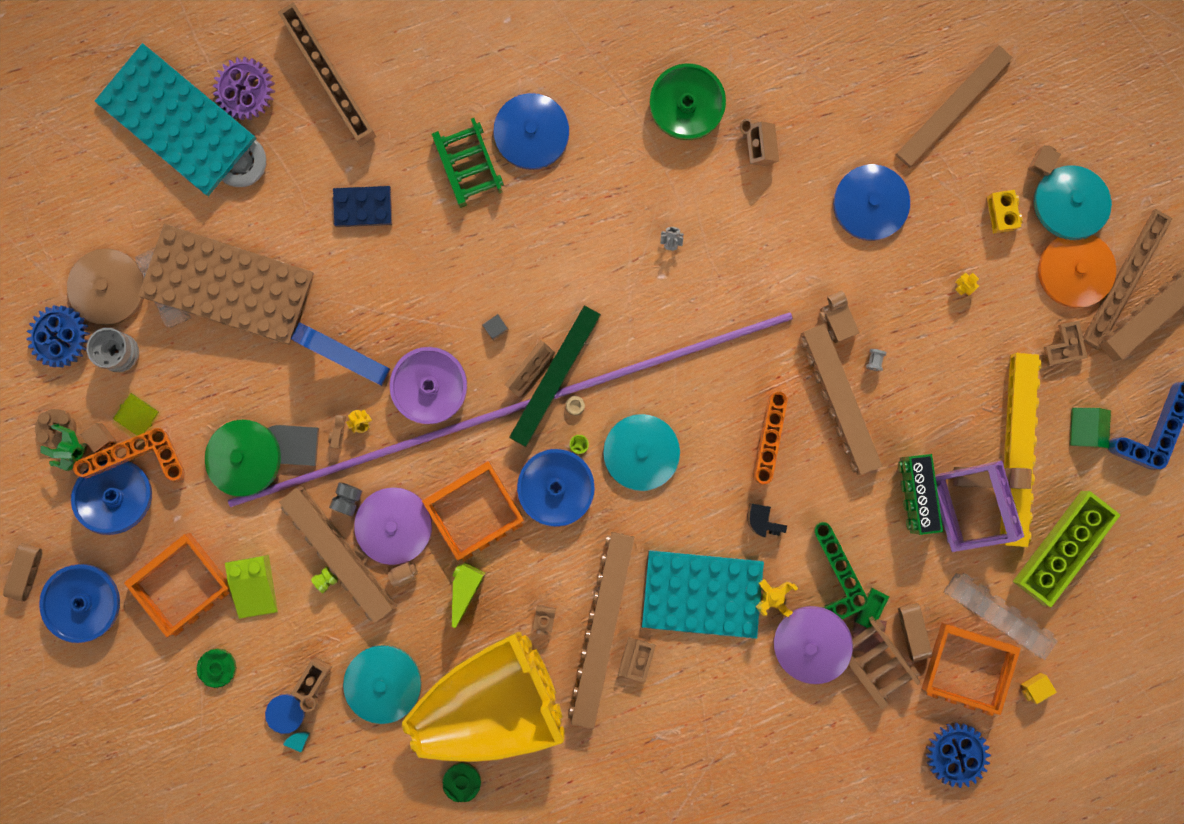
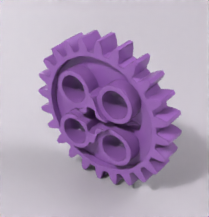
[213,57,275,120]

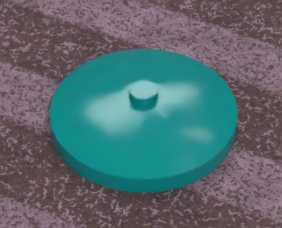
[1034,165,1112,240]
[603,414,680,491]
[343,645,422,724]

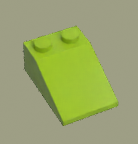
[225,555,278,619]
[452,562,486,628]

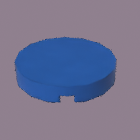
[265,694,305,734]

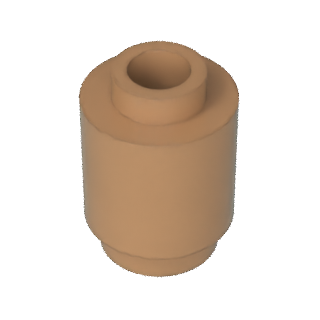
[388,562,418,587]

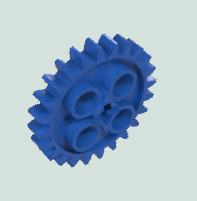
[26,305,90,368]
[926,723,991,788]

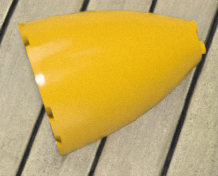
[402,632,565,762]

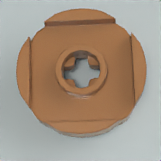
[35,409,76,448]

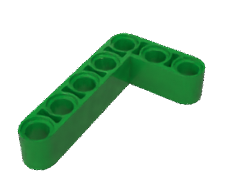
[814,522,868,619]

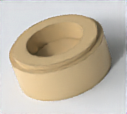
[566,396,585,415]

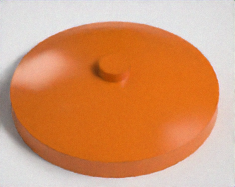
[1038,235,1116,308]

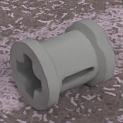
[866,349,887,372]

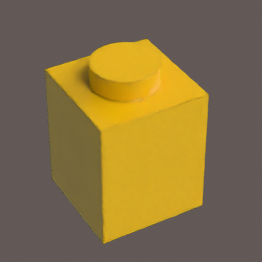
[1021,673,1057,704]

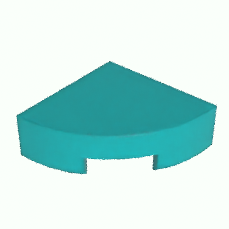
[283,732,310,752]

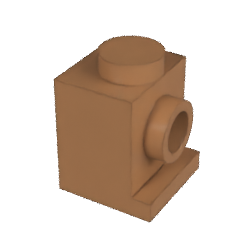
[533,605,556,635]

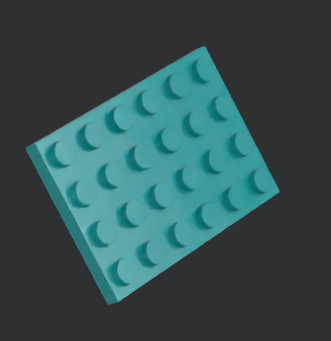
[642,550,764,639]

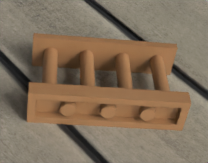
[848,616,921,709]

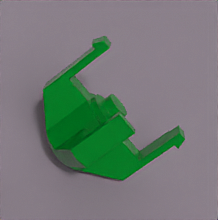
[40,424,87,471]

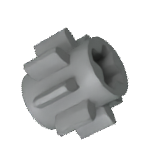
[660,227,684,251]

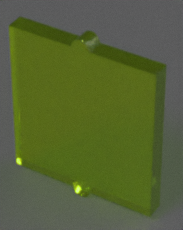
[113,393,159,436]

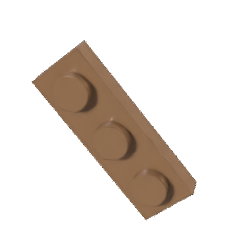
[505,340,555,397]

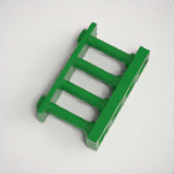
[432,118,504,208]

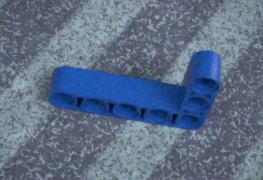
[291,322,390,386]
[1108,381,1184,469]

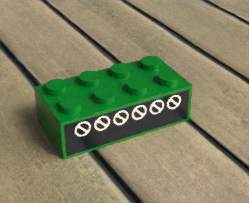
[898,454,943,535]

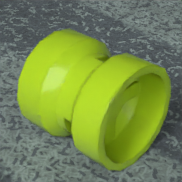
[570,435,589,454]
[311,566,338,593]

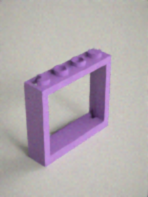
[935,460,1024,552]

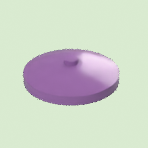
[390,347,467,424]
[354,488,432,565]
[774,606,853,684]

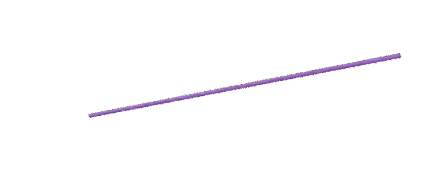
[228,312,793,507]

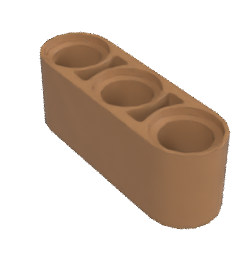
[3,543,43,602]
[898,603,932,662]

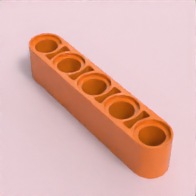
[754,392,788,484]

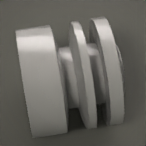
[86,328,139,372]

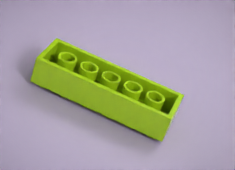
[1013,491,1120,608]

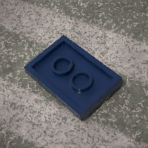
[333,186,392,227]

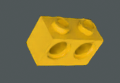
[987,190,1023,234]

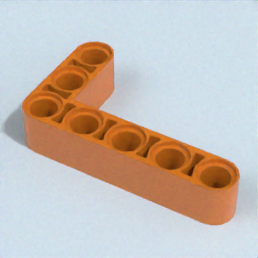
[73,428,185,482]

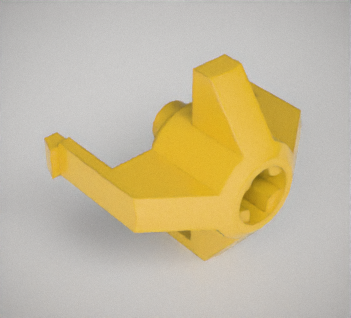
[756,579,798,617]

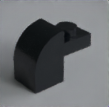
[747,503,787,537]

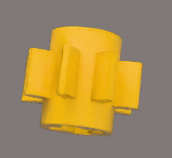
[955,272,979,296]
[346,410,372,433]

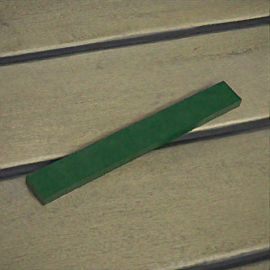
[509,305,601,447]

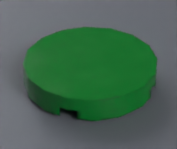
[196,648,237,688]
[442,762,481,803]

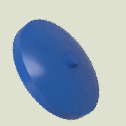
[494,93,569,170]
[833,164,910,241]
[517,449,595,526]
[71,460,152,535]
[39,564,120,643]

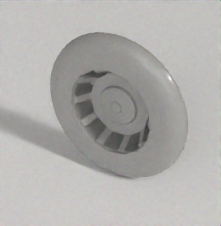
[222,140,266,187]

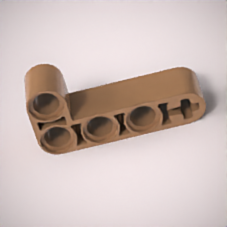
[953,467,1032,489]

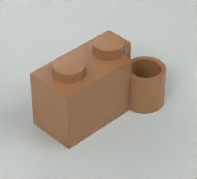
[740,119,779,166]
[819,291,859,343]
[291,657,332,712]

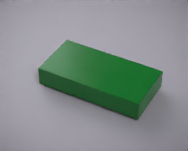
[854,587,889,629]

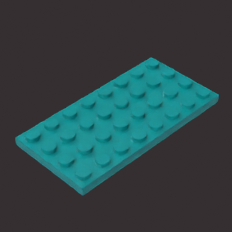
[95,43,257,197]

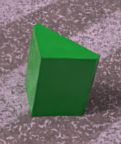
[1070,408,1111,448]

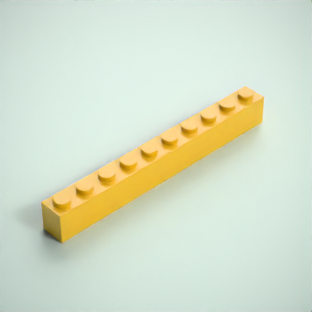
[999,353,1041,547]

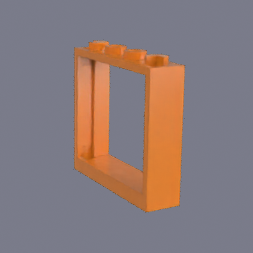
[422,461,525,561]
[124,533,230,637]
[921,622,1021,716]

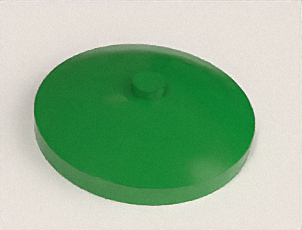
[649,63,726,141]
[205,419,281,497]

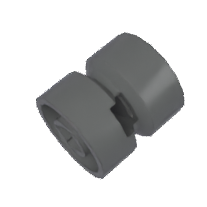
[329,482,362,516]

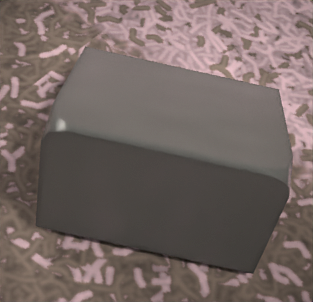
[482,314,509,340]

